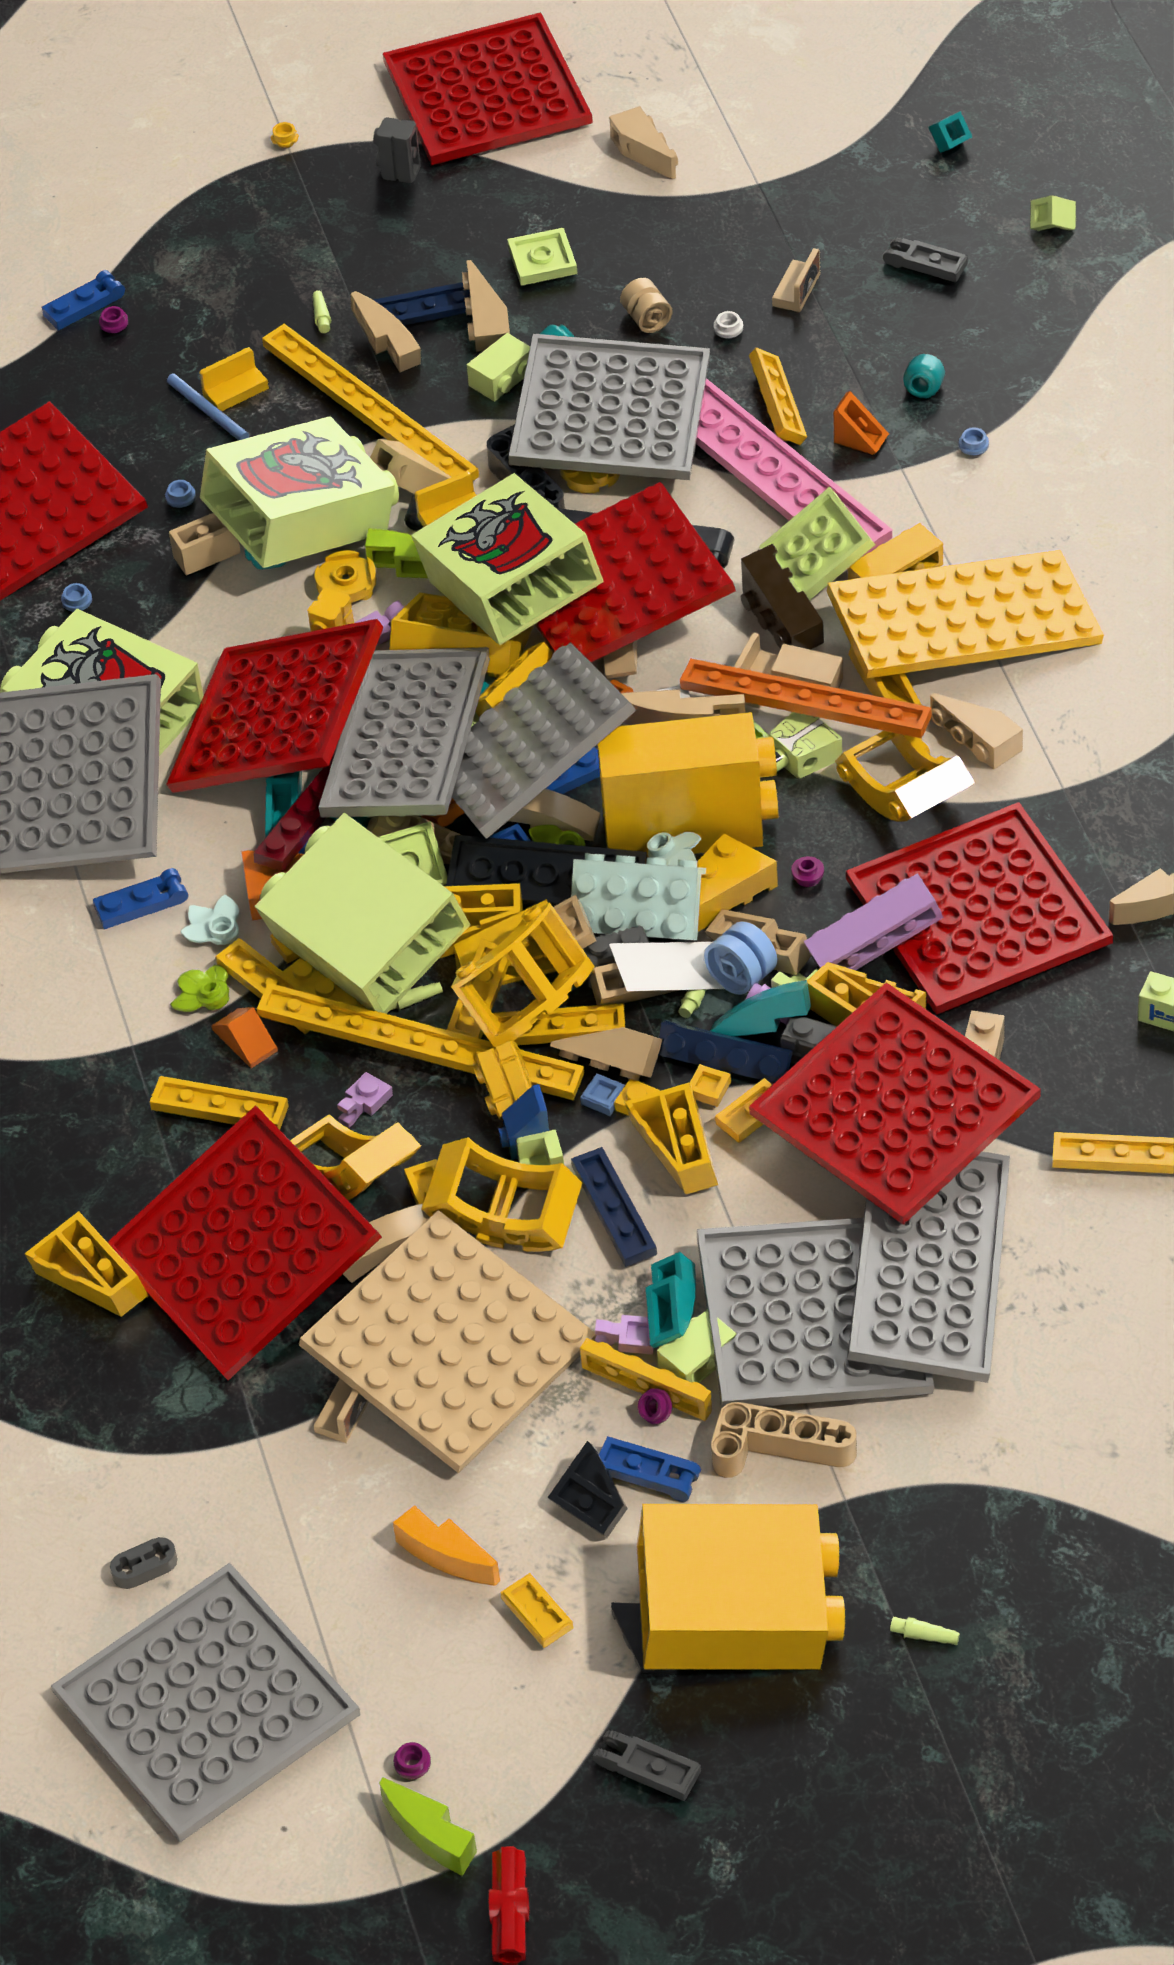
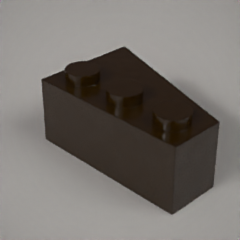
[740,544,824,650]

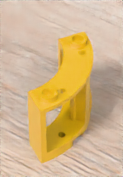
[835,731,974,822]
[451,902,595,1048]
[290,1114,421,1200]
[421,1137,582,1252]

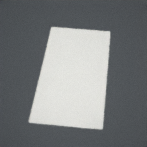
[609,942,725,991]

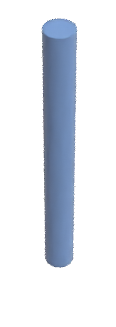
[167,373,249,440]

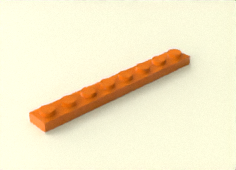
[680,658,932,739]

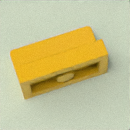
[199,347,269,411]
[415,471,477,527]

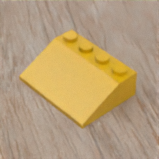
[389,592,534,678]

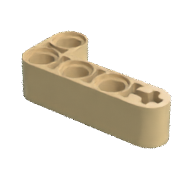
[711,1402,857,1478]

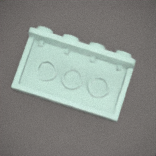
[571,853,706,940]

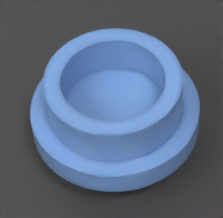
[959,428,989,455]
[165,480,196,508]
[61,583,92,612]

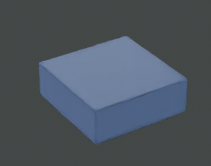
[580,1073,625,1116]

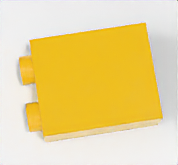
[597,712,779,854]
[636,1504,845,1669]

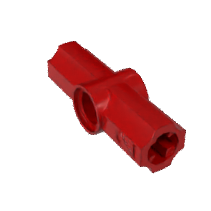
[489,1846,529,1965]

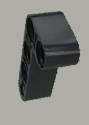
[486,424,565,509]

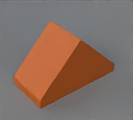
[833,391,889,455]
[211,1007,278,1069]

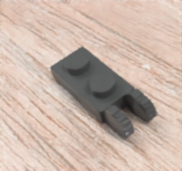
[882,237,968,282]
[592,1730,701,1801]

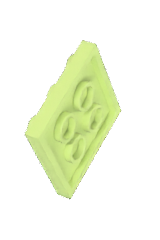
[759,487,876,600]

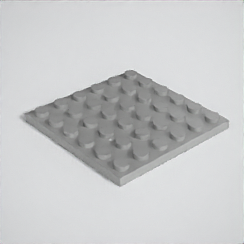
[509,334,710,480]
[452,642,637,839]
[0,674,161,874]
[697,1218,934,1408]
[51,1563,361,1842]

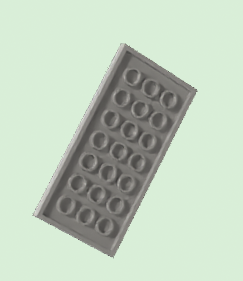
[318,647,490,818]
[847,1151,1010,1383]

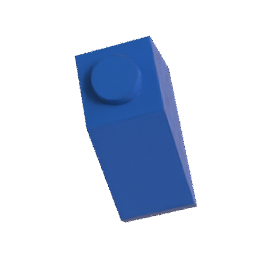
[498,1084,549,1160]

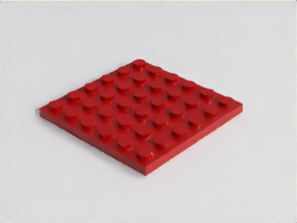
[383,12,593,165]
[0,401,148,601]
[535,482,736,662]
[166,619,384,793]
[846,802,1113,1015]
[749,982,1041,1225]
[107,1105,382,1380]

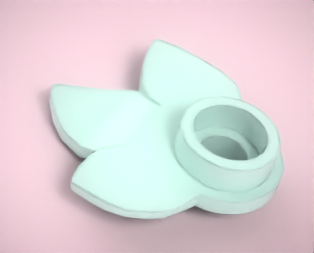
[647,832,701,866]
[181,895,240,945]

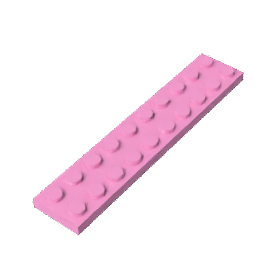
[696,378,892,556]

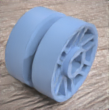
[704,921,777,995]

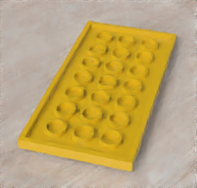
[826,550,1104,679]

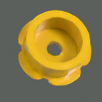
[271,122,299,148]

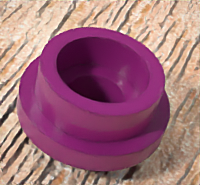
[99,306,128,333]
[791,856,824,887]
[638,1388,672,1424]
[393,1742,431,1779]

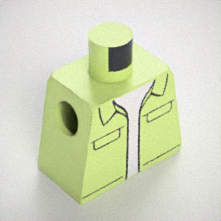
[769,712,842,778]

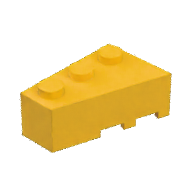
[697,834,778,932]
[439,883,523,959]
[454,899,556,985]
[807,962,926,1027]
[624,1082,718,1194]
[25,1211,148,1317]

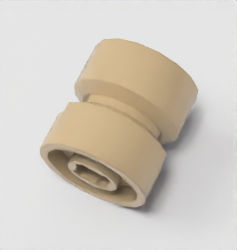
[620,278,673,333]

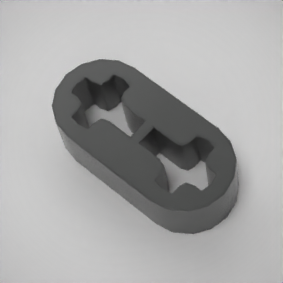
[110,1537,178,1589]

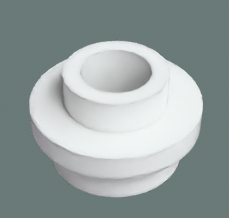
[714,311,743,338]

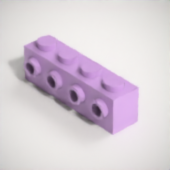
[804,873,944,970]

